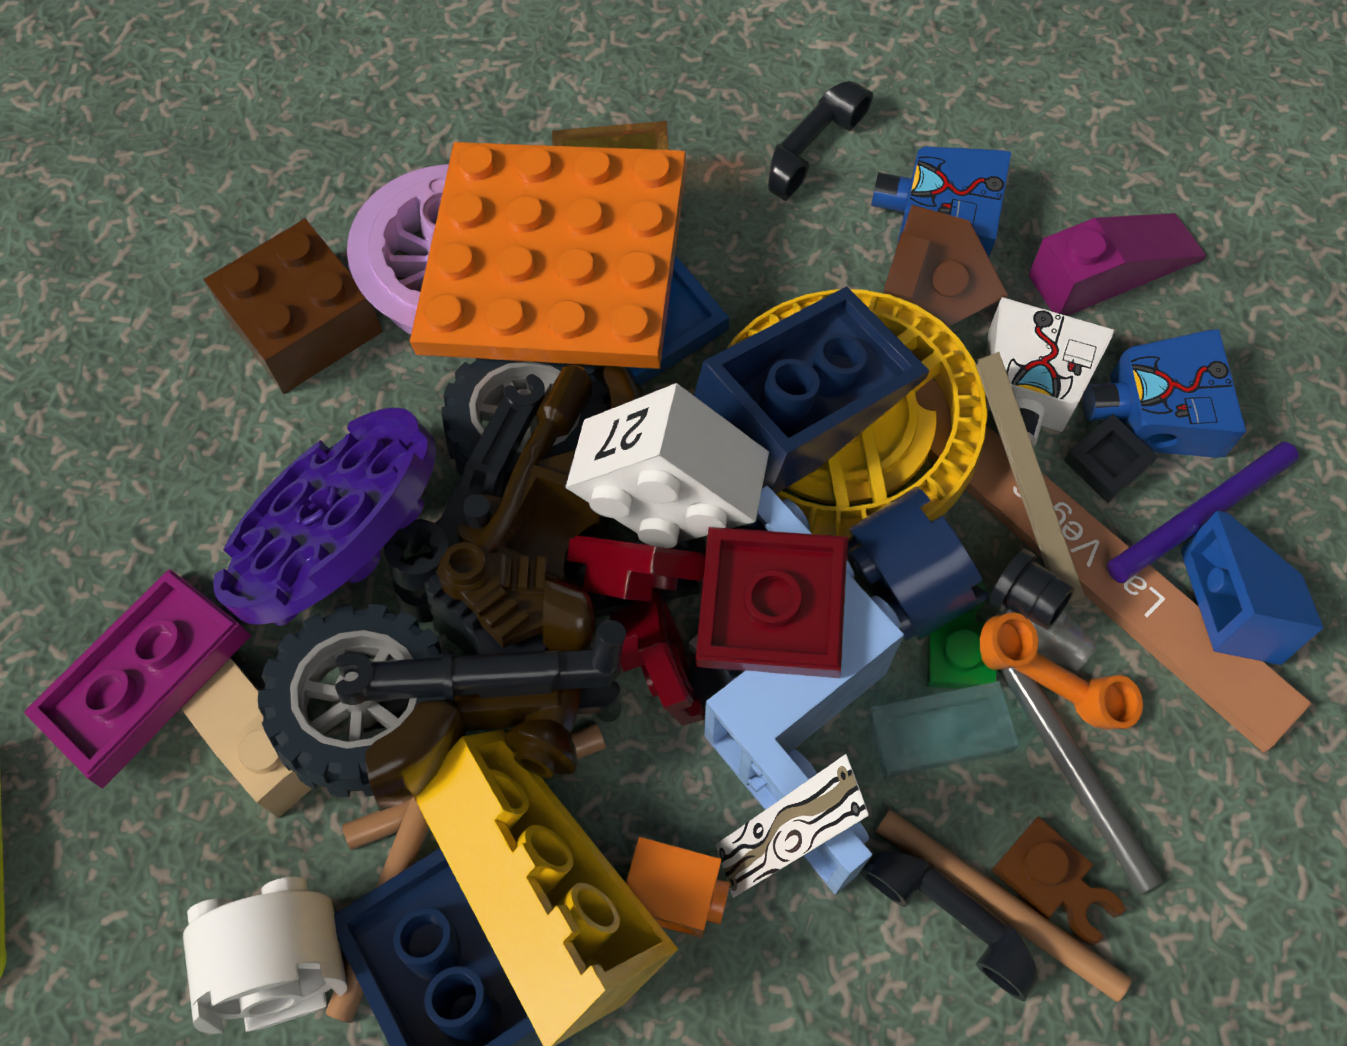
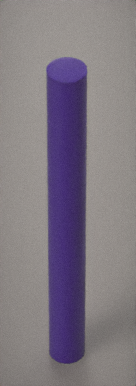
[1107,442,1299,583]

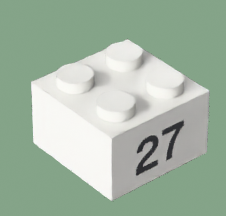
[566,383,769,548]

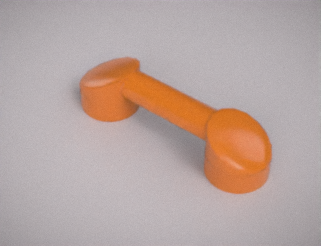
[980,613,1143,730]

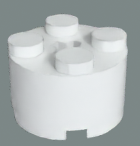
[183,876,347,1034]

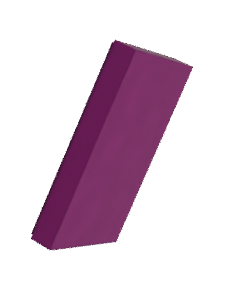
[23,569,251,789]

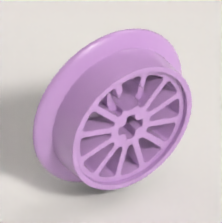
[347,164,449,335]

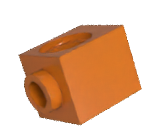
[626,837,731,938]

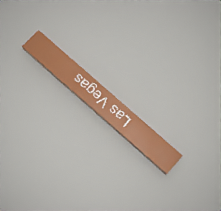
[916,379,1312,753]

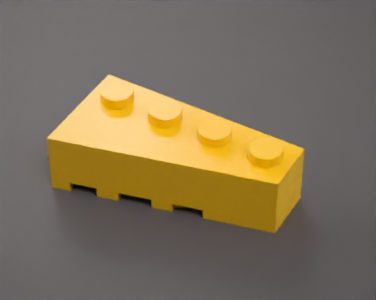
[414,729,679,1046]

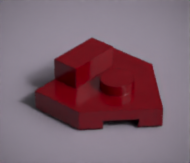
[567,535,706,602]
[610,588,705,726]

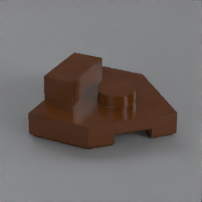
[883,205,1008,327]

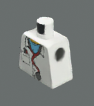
[985,297,1114,447]

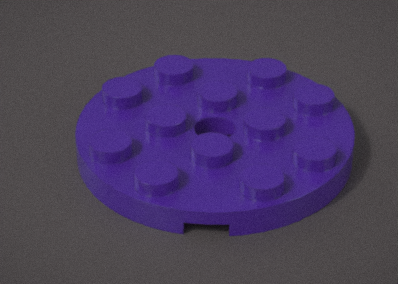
[213,408,436,626]

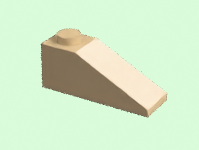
[181,657,312,818]

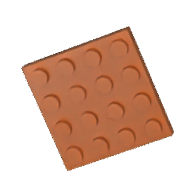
[409,142,687,369]

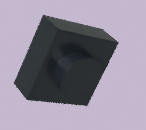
[1064,414,1158,503]

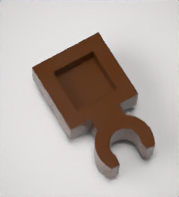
[991,816,1126,945]

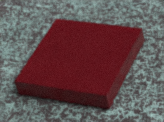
[696,527,848,678]

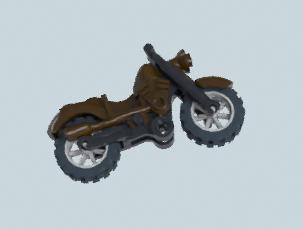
[258,358,644,811]

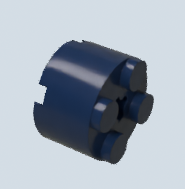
[847,487,989,641]

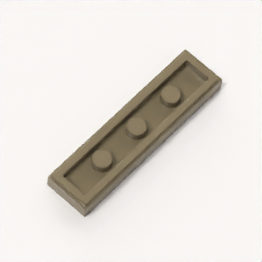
[976,352,1086,607]

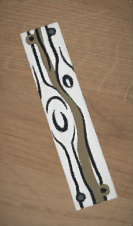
[716,754,869,898]

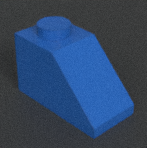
[1181,510,1324,665]

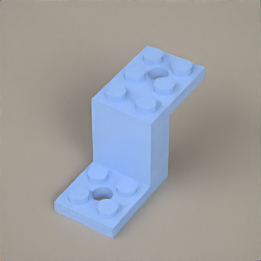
[704,485,904,895]

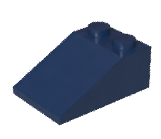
[694,286,930,494]
[334,848,572,1046]

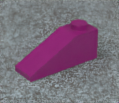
[1028,213,1206,316]

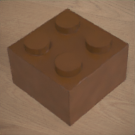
[203,218,383,394]

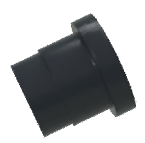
[989,548,1075,630]

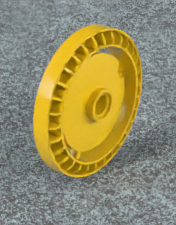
[726,289,987,539]

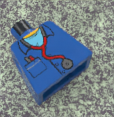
[871,146,1011,258]
[1083,329,1246,458]

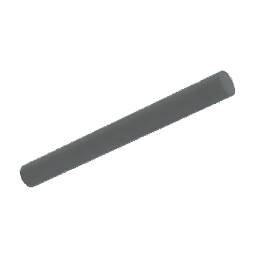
[999,668,1164,895]

